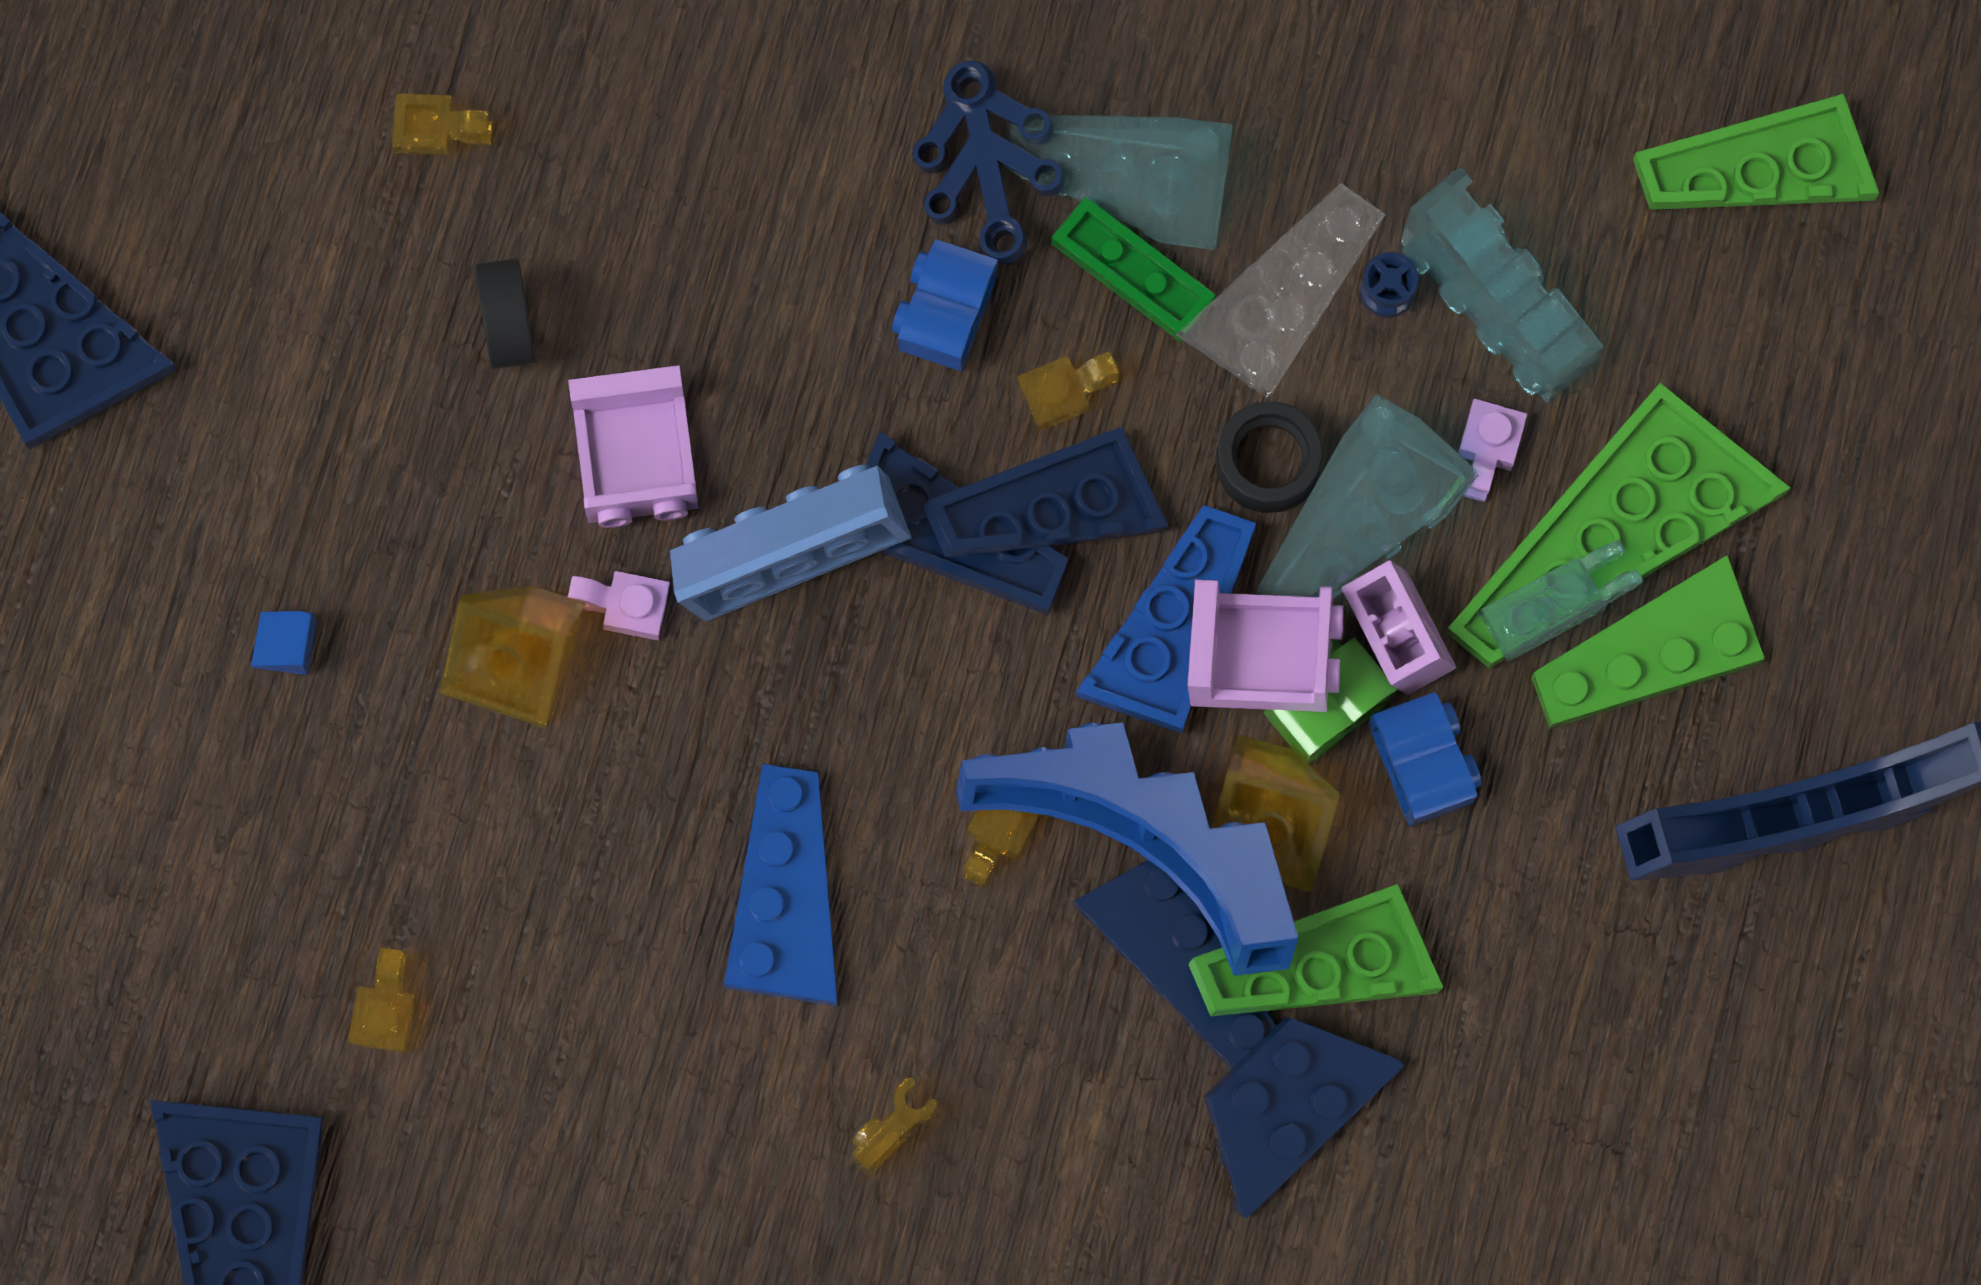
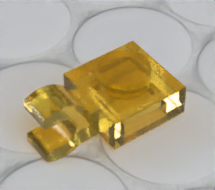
[392,94,492,155]
[1017,352,1119,431]
[963,810,1041,888]
[348,947,417,1054]
[851,1077,938,1177]

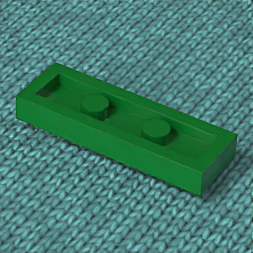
[1051,196,1216,343]

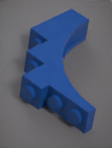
[956,722,1298,976]

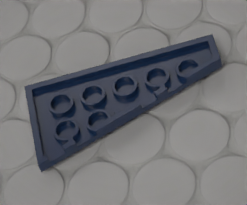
[0,212,177,450]
[150,1100,324,1285]

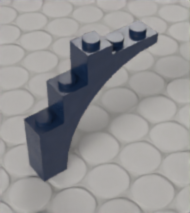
[1615,722,1981,881]

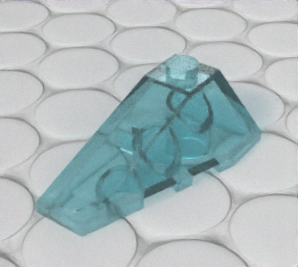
[1005,115,1233,250]
[1256,394,1479,598]

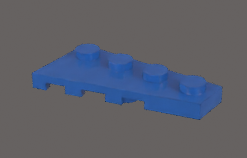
[1075,505,1256,734]
[724,764,837,1006]

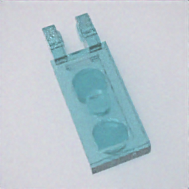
[1479,540,1643,662]

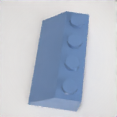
[670,464,911,622]

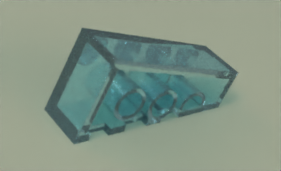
[1401,166,1604,404]

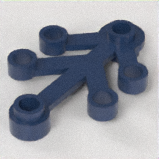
[912,61,1065,264]

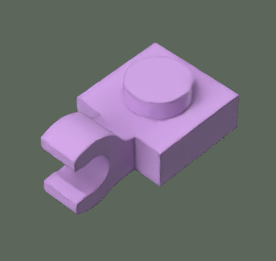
[1457,399,1527,502]
[568,571,670,641]

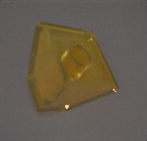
[439,586,586,728]
[1211,734,1340,892]

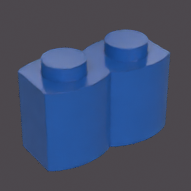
[892,239,998,371]
[1368,692,1482,827]

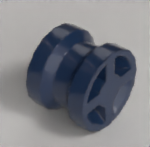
[1360,252,1419,318]

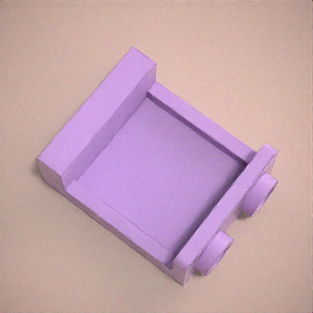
[568,365,699,528]
[1188,580,1343,712]

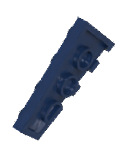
[922,426,1168,557]
[866,431,1069,615]
[1073,860,1276,1070]

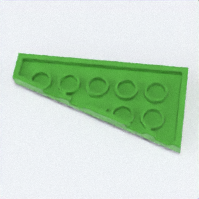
[1446,383,1790,669]

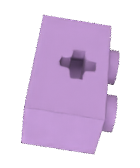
[1341,560,1457,695]

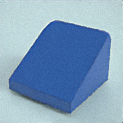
[251,611,317,675]

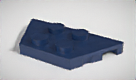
[1204,1017,1404,1218]

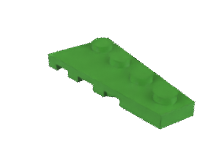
[1633,94,1879,210]
[1531,555,1765,730]
[1188,884,1443,1016]

